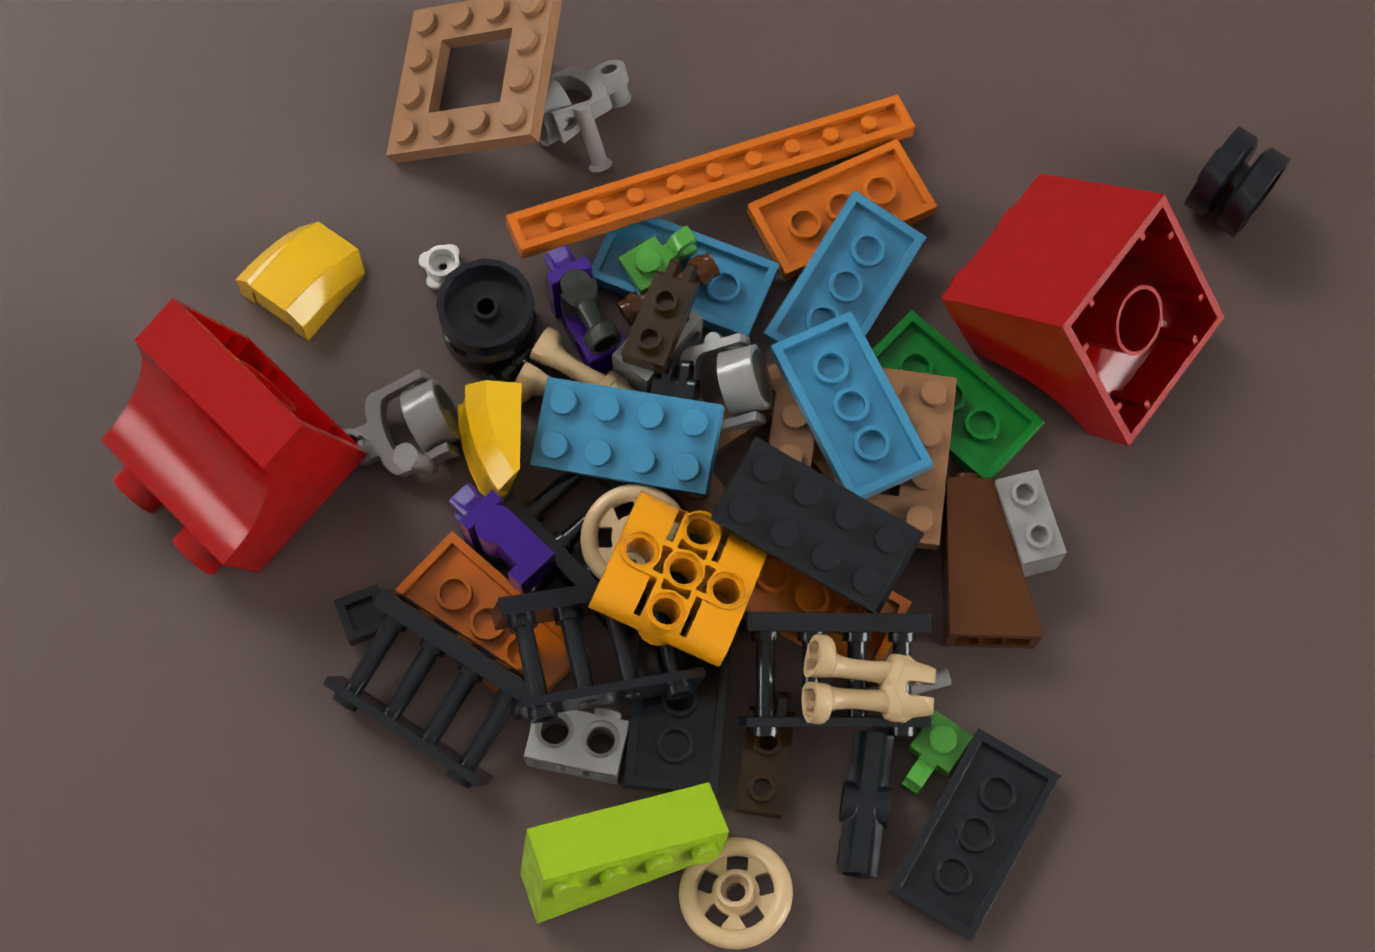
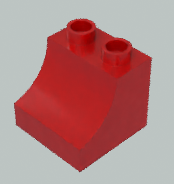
[941,173,1225,446]
[101,298,368,576]

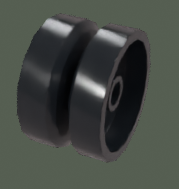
[1184,126,1291,238]
[436,258,537,371]

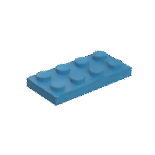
[762,190,927,344]
[592,217,780,338]
[770,311,934,499]
[530,377,725,497]

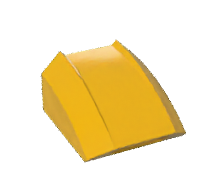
[235,221,365,341]
[458,380,522,500]

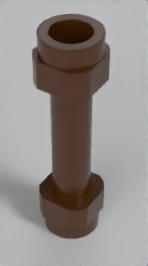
[617,252,720,326]

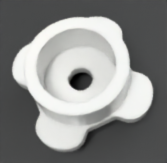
[419,244,461,290]

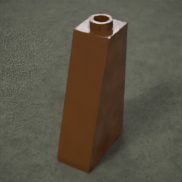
[941,472,1042,649]

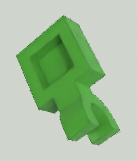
[618,225,698,295]
[901,710,974,796]

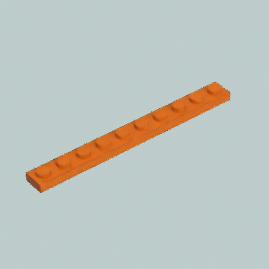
[506,94,916,259]

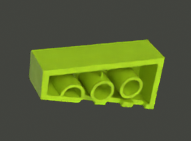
[520,782,729,924]

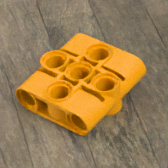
[588,491,767,667]

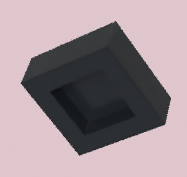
[334,584,384,646]

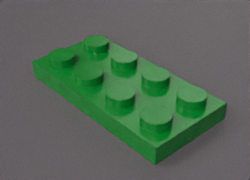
[872,310,1045,480]

